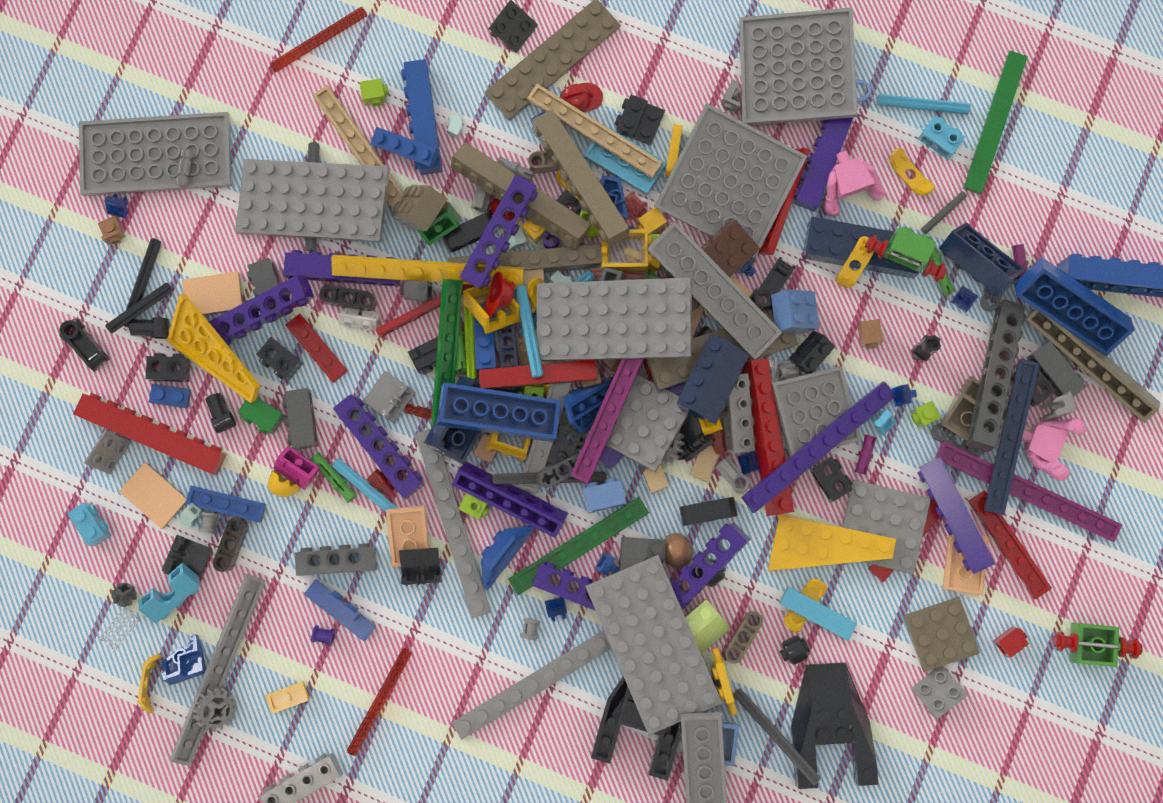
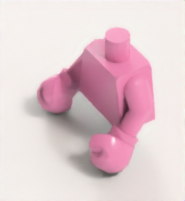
[823,151,885,217]
[1022,418,1087,481]

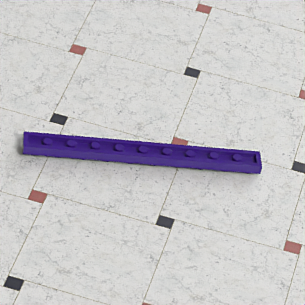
[741,381,896,513]

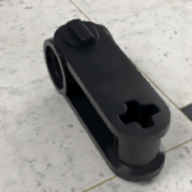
[749,257,796,311]
[59,318,110,372]

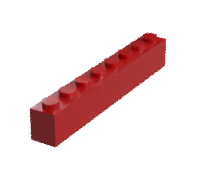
[742,358,794,516]
[73,392,227,475]

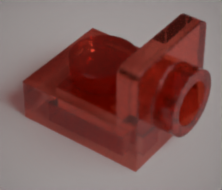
[625,192,648,222]

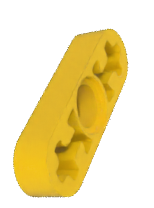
[665,124,683,177]

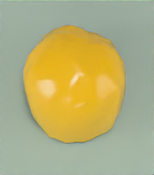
[268,470,300,497]

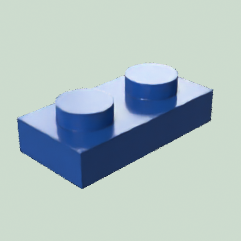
[149,384,191,409]

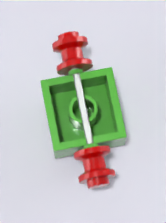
[864,227,947,282]
[1053,622,1143,667]

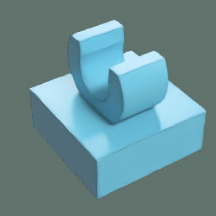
[870,410,896,436]

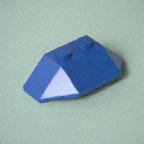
[562,377,614,434]
[481,526,536,590]

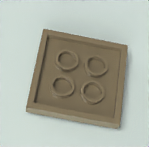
[903,597,980,672]

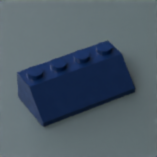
[939,222,1025,297]
[676,334,749,425]
[424,376,481,464]

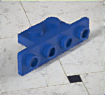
[304,579,376,641]

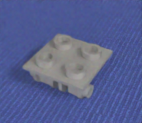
[363,371,416,423]
[84,430,131,474]
[911,666,968,719]

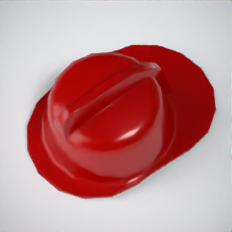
[559,83,603,112]
[484,272,515,317]

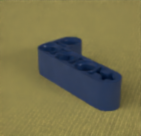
[490,323,519,392]

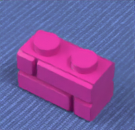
[273,446,320,490]

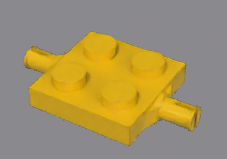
[710,647,737,715]

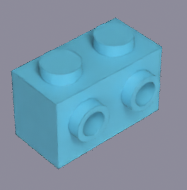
[918,115,965,160]
[67,502,112,546]

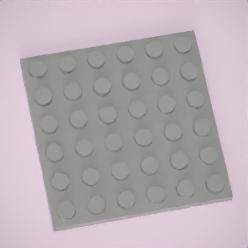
[739,7,857,125]
[654,103,807,258]

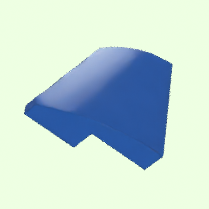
[600,175,629,220]
[162,634,206,685]

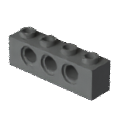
[295,543,377,576]

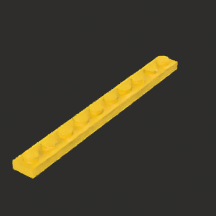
[331,255,524,288]

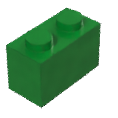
[417,203,461,245]
[238,397,286,435]

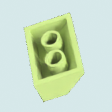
[685,599,730,654]

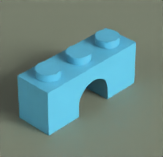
[139,563,200,624]

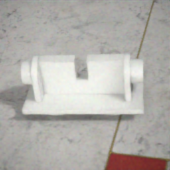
[339,307,380,331]

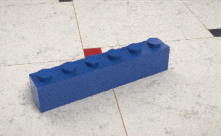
[401,59,443,175]

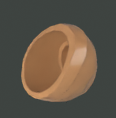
[664,533,693,568]

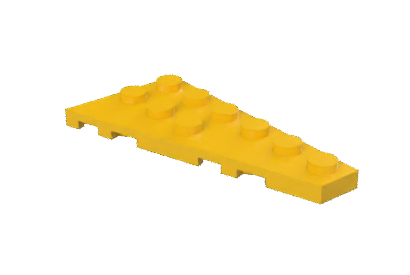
[167,293,261,403]
[768,514,896,571]

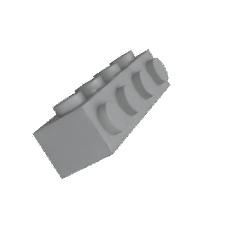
[722,373,756,454]
[259,753,343,803]

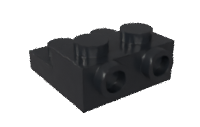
[615,94,665,146]

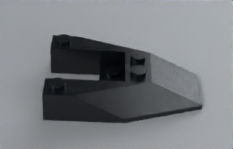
[791,662,879,789]
[591,676,682,781]

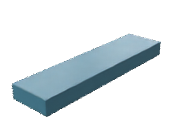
[779,586,857,641]

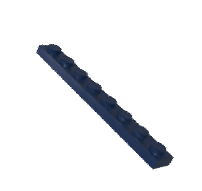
[983,359,1040,515]

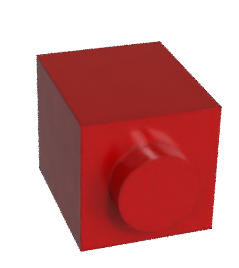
[993,627,1029,658]

